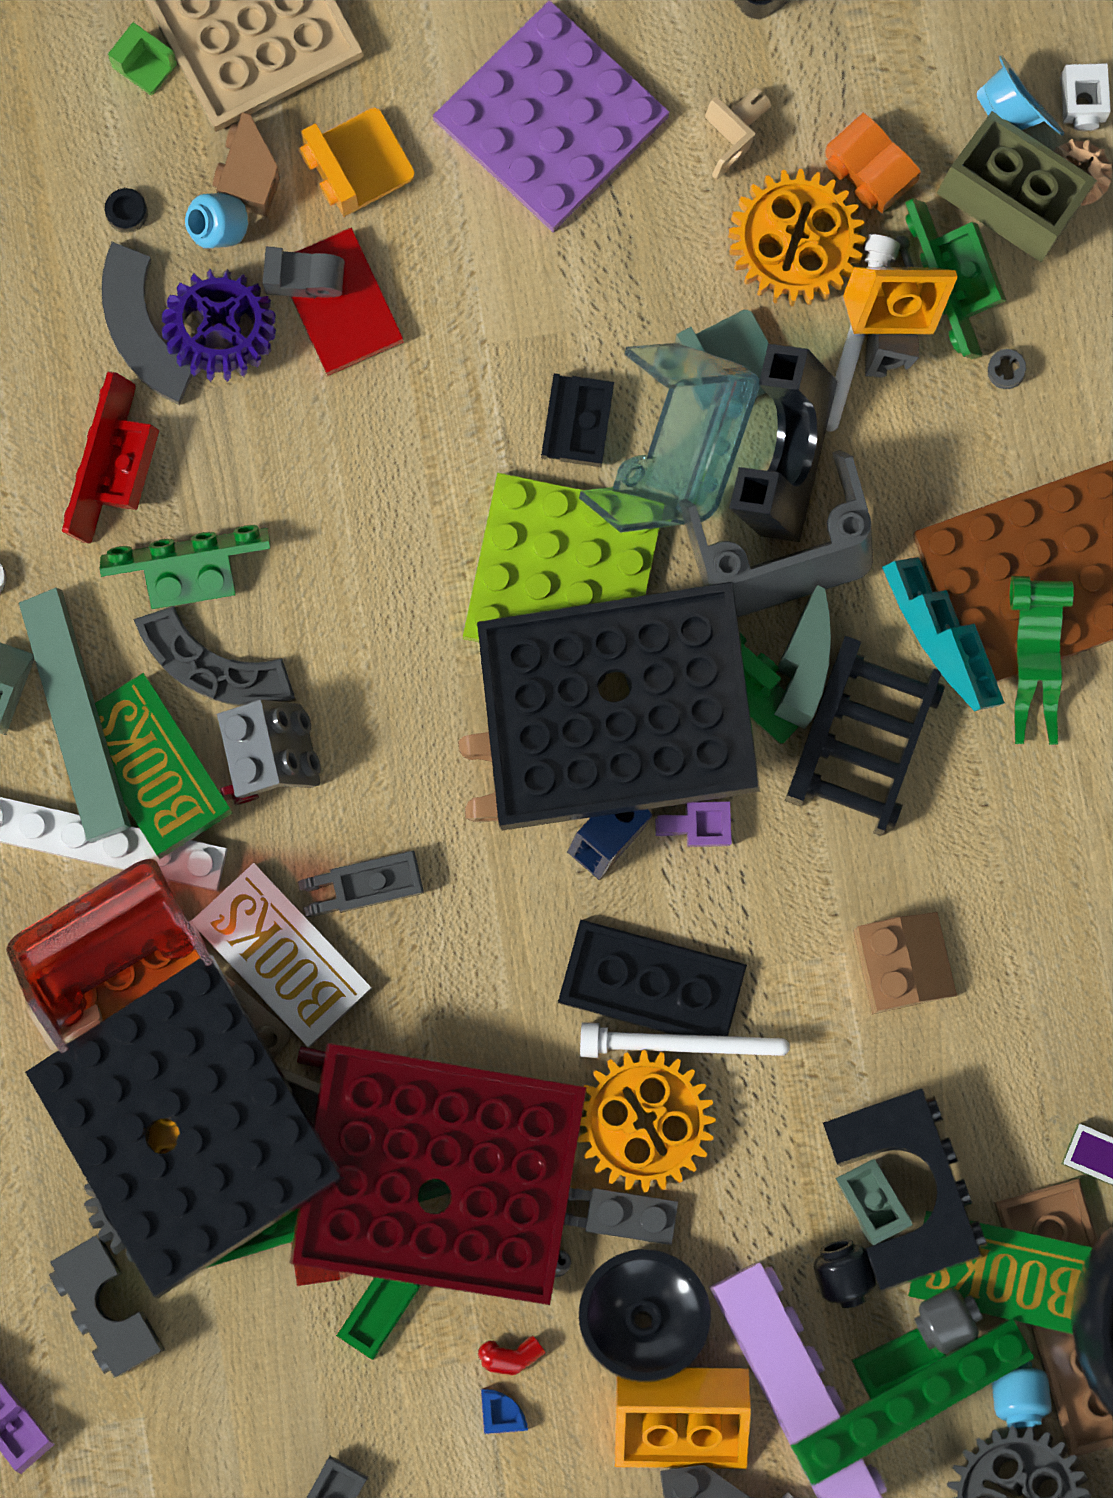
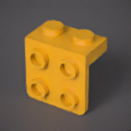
[299,108,414,217]

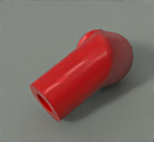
[478,1335,546,1376]

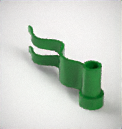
[1009,576,1074,745]

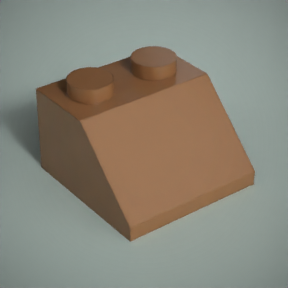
[853,912,957,1015]

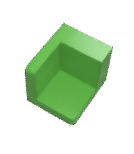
[108,22,177,95]

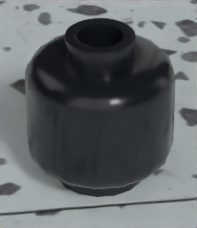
[814,1239,876,1308]

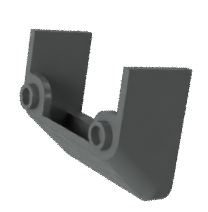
[678,450,873,617]

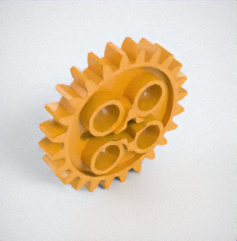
[728,169,865,306]
[578,1050,716,1193]

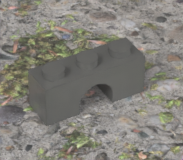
[49,1235,165,1378]

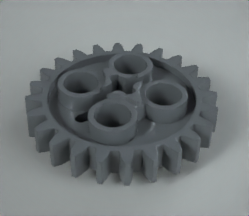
[947,1426,1092,1498]

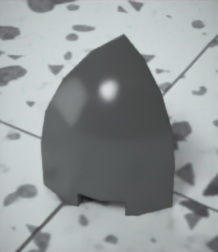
[865,334,919,377]

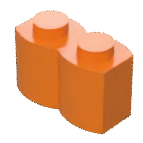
[825,112,921,213]

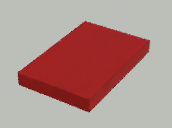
[290,227,404,376]

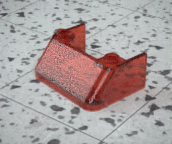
[6,859,214,1054]

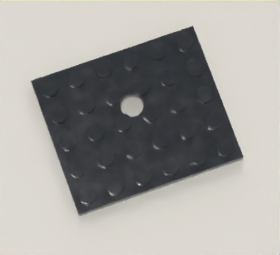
[477,582,760,831]
[25,953,344,1298]

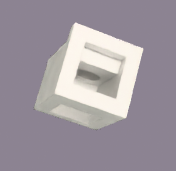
[1060,63,1110,131]

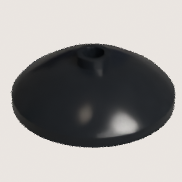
[578,1249,711,1382]

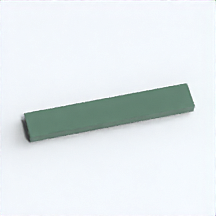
[19,588,131,842]

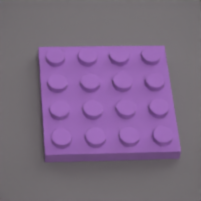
[433,0,669,232]

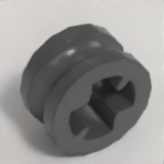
[987,349,1026,389]

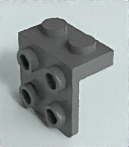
[217,700,321,798]

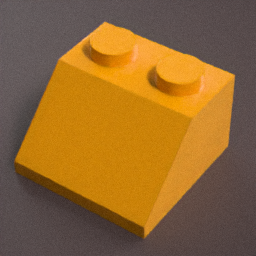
[843,267,958,334]

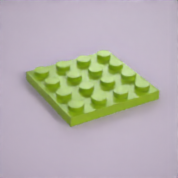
[463,473,664,643]

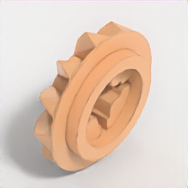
[1054,139,1112,206]

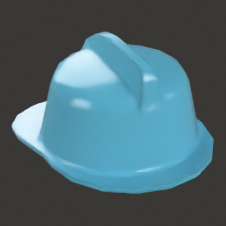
[977,55,1064,136]

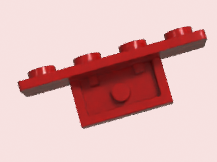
[62,371,160,544]

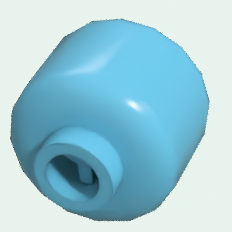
[185,193,248,248]
[992,1361,1052,1428]

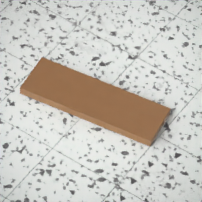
[994,1179,1113,1457]

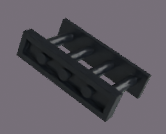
[784,636,946,836]

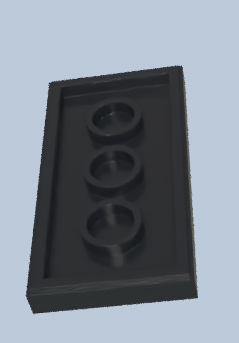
[558,919,747,1036]

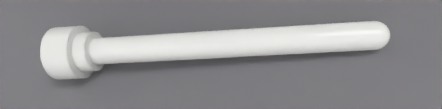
[826,234,900,431]
[580,1022,790,1058]

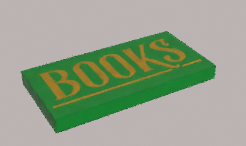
[95,672,233,859]
[908,1210,1092,1334]

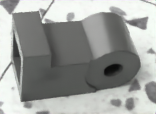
[263,246,345,298]

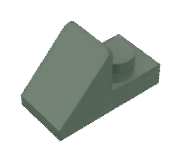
[836,1159,912,1245]

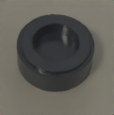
[104,188,148,233]

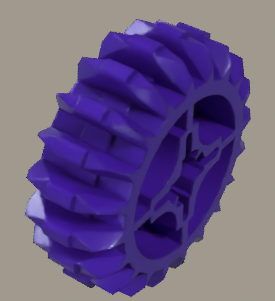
[162,269,276,382]

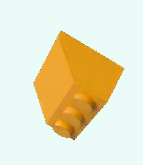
[615,1368,751,1469]

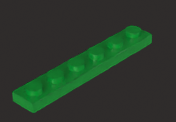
[790,1319,1034,1485]

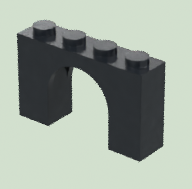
[729,344,838,542]
[823,1088,988,1292]

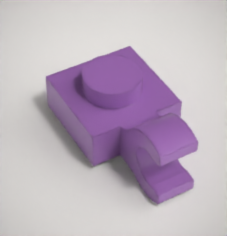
[655,802,732,847]

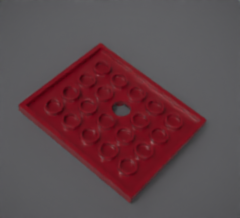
[289,1043,586,1305]

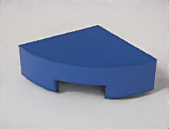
[481,1389,528,1434]

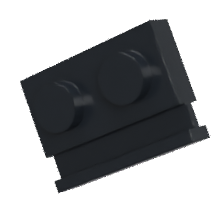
[541,373,614,468]

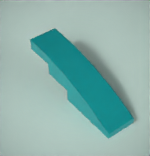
[882,557,1005,711]

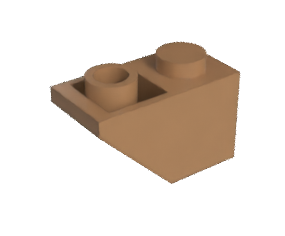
[212,112,280,217]

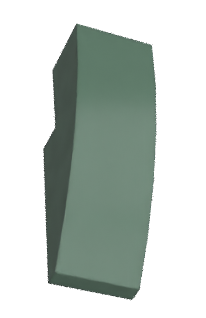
[774,585,831,729]

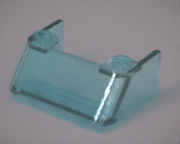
[579,343,760,533]

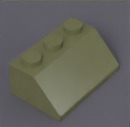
[937,111,1097,263]

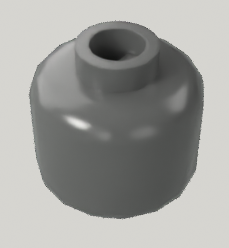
[914,1288,983,1354]

